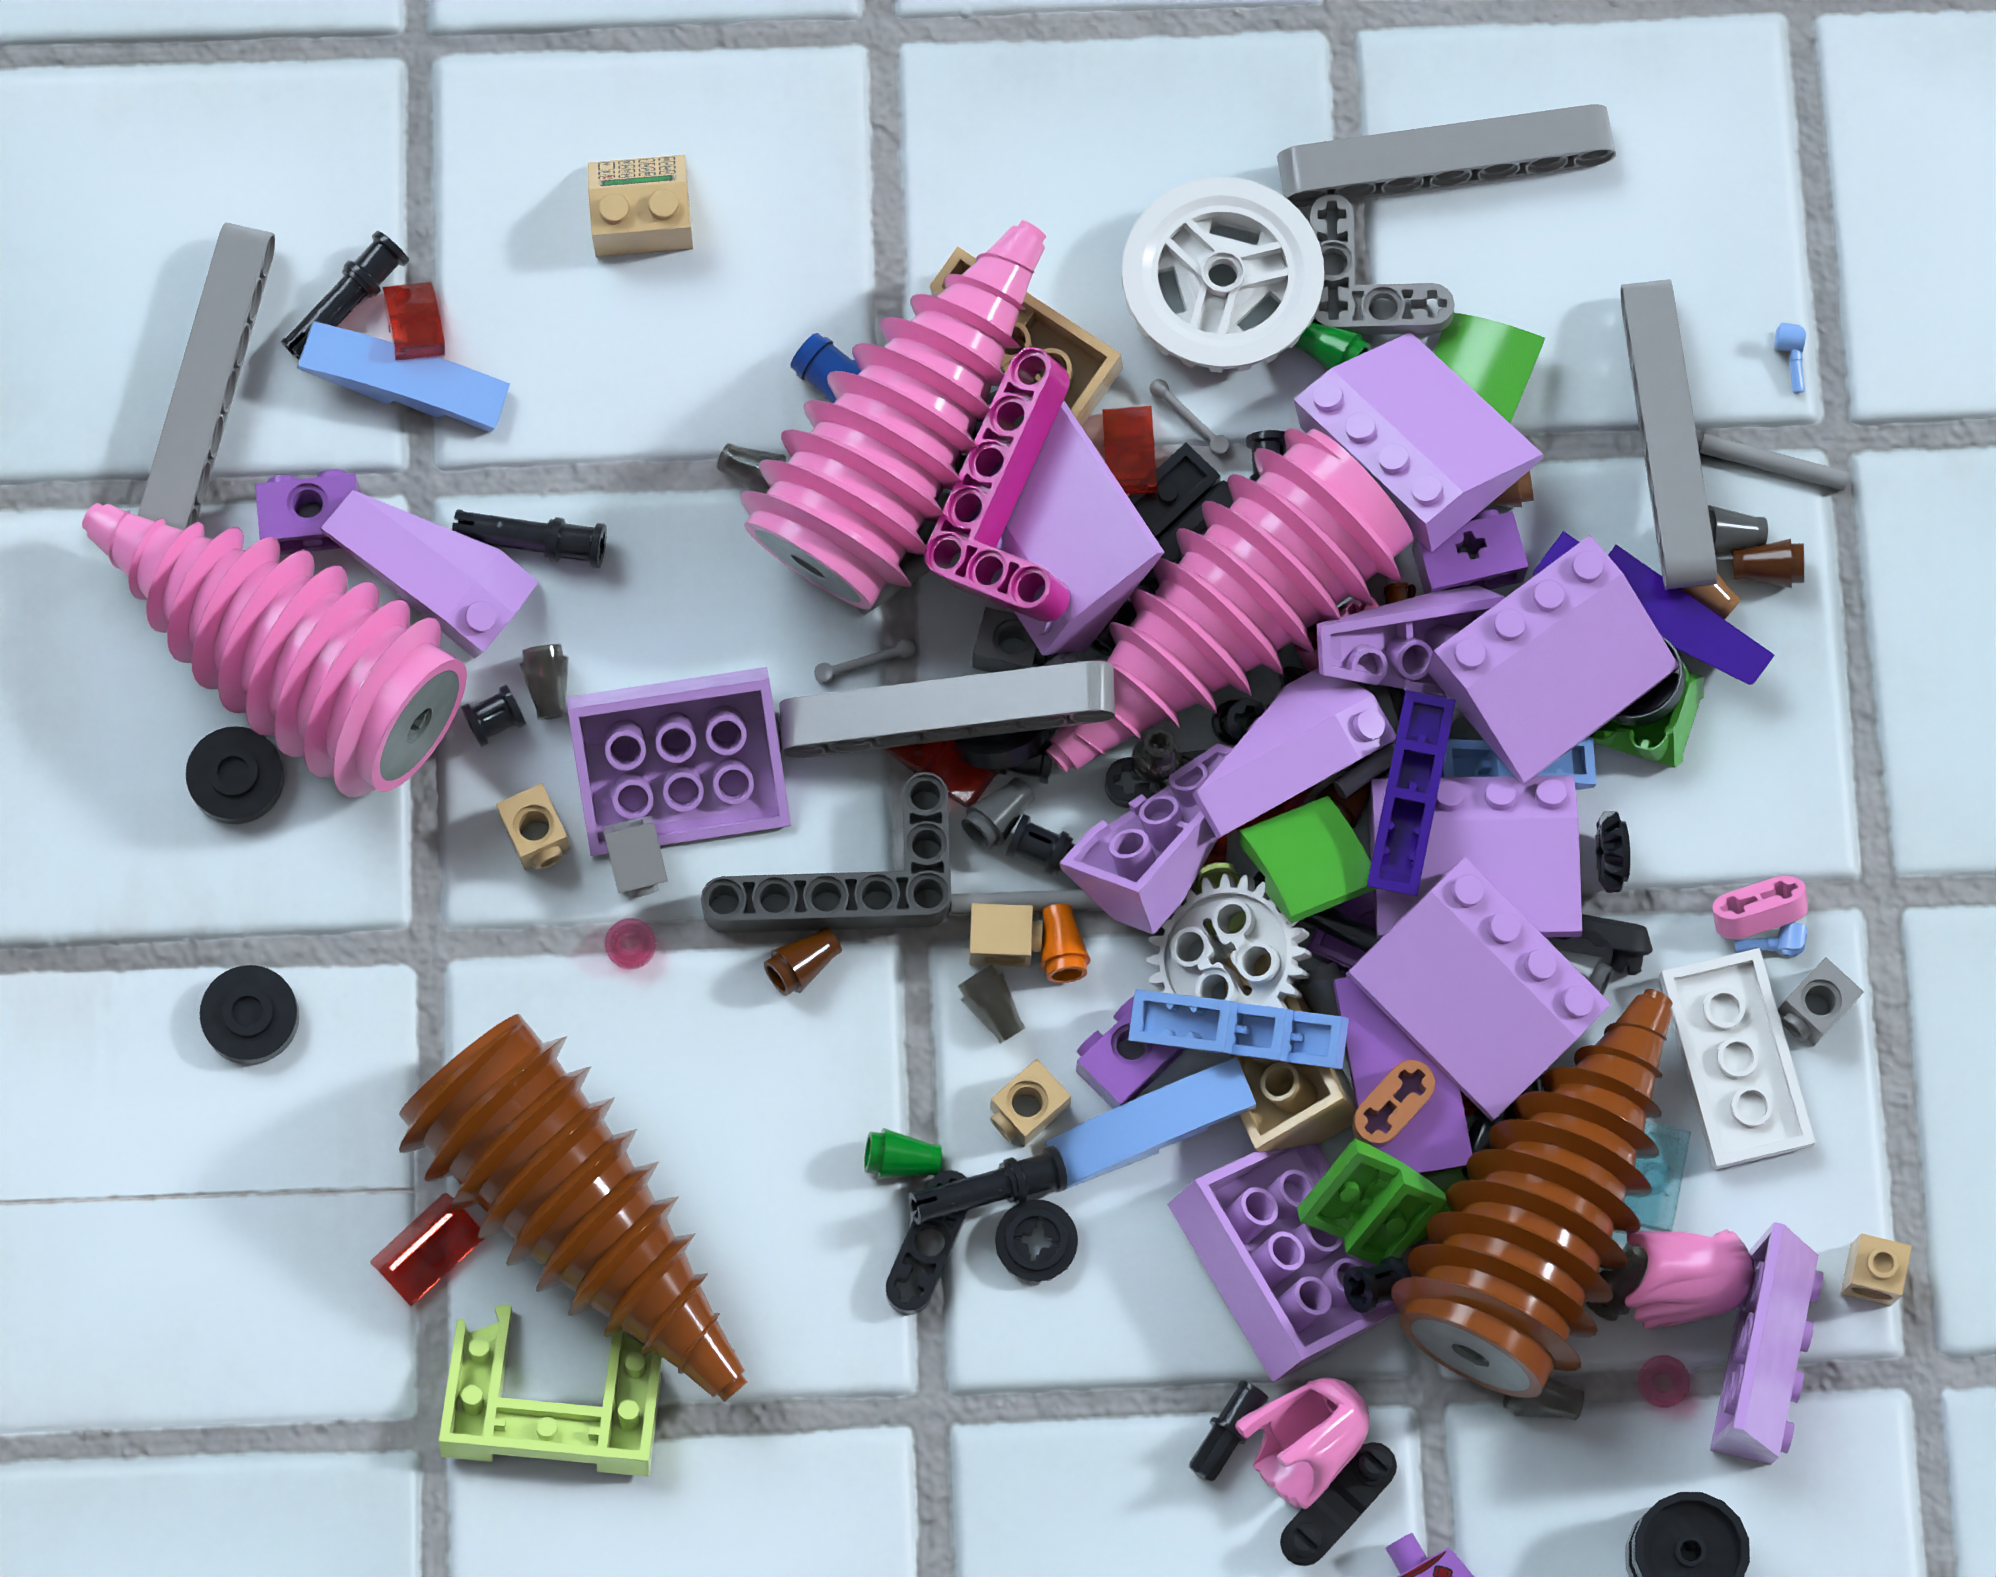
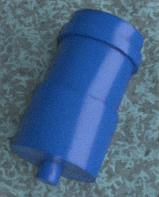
[790,333,861,403]

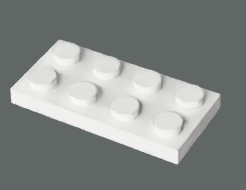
[1659,948,1816,1170]

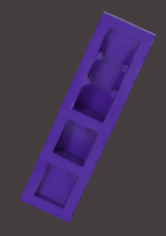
[1366,690,1456,897]

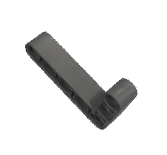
[701,772,951,933]

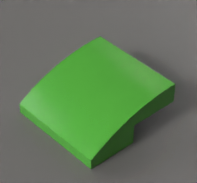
[1434,313,1545,424]
[1239,796,1376,924]
[1297,1138,1447,1265]

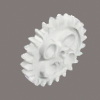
[1146,874,1312,1009]

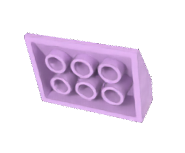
[1294,332,1544,552]
[945,401,1165,655]
[1426,535,1679,786]
[567,667,791,856]
[1367,775,1582,939]
[1346,857,1611,1121]
[1167,1143,1400,1383]
[1710,1222,1824,1465]

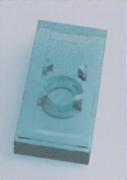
[1625,1121,1691,1232]

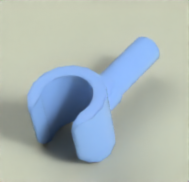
[1774,323,1806,393]
[1735,922,1807,957]

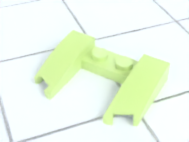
[439,1304,663,1477]

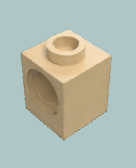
[496,783,571,870]
[969,903,1042,967]
[990,1059,1071,1147]
[1840,1233,1912,1306]

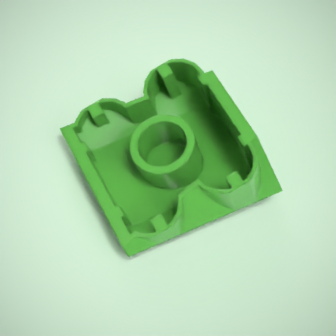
[1589,662,1704,768]

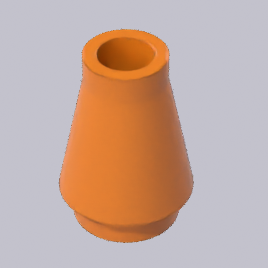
[1040,904,1091,983]

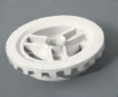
[1121,176,1324,373]

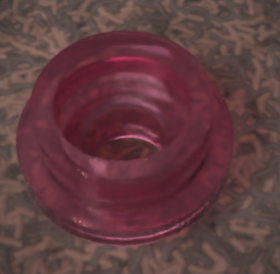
[605,918,656,970]
[1637,1355,1690,1408]

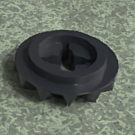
[1595,811,1630,893]
[995,1200,1078,1283]

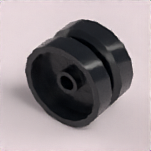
[1625,1492,1750,1577]

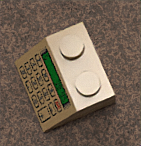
[588,154,693,257]

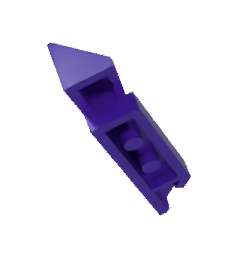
[1532,531,1775,685]

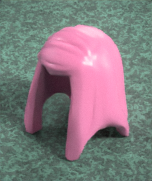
[1625,1229,1755,1329]
[1235,1377,1370,1509]

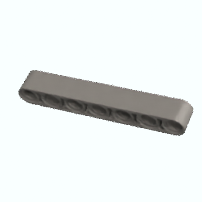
[1277,104,1616,207]
[138,222,275,530]
[1620,279,1717,590]
[779,661,1115,758]

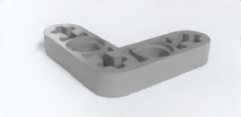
[1310,194,1455,335]

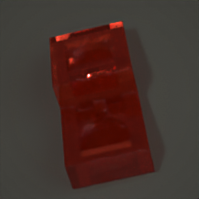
[382,282,445,360]
[1102,406,1158,494]
[884,740,998,808]

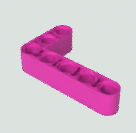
[924,347,1070,622]

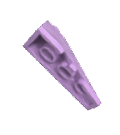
[320,490,538,659]
[1316,585,1504,699]
[1192,668,1397,839]
[1059,743,1233,935]

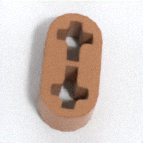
[1352,1060,1435,1148]

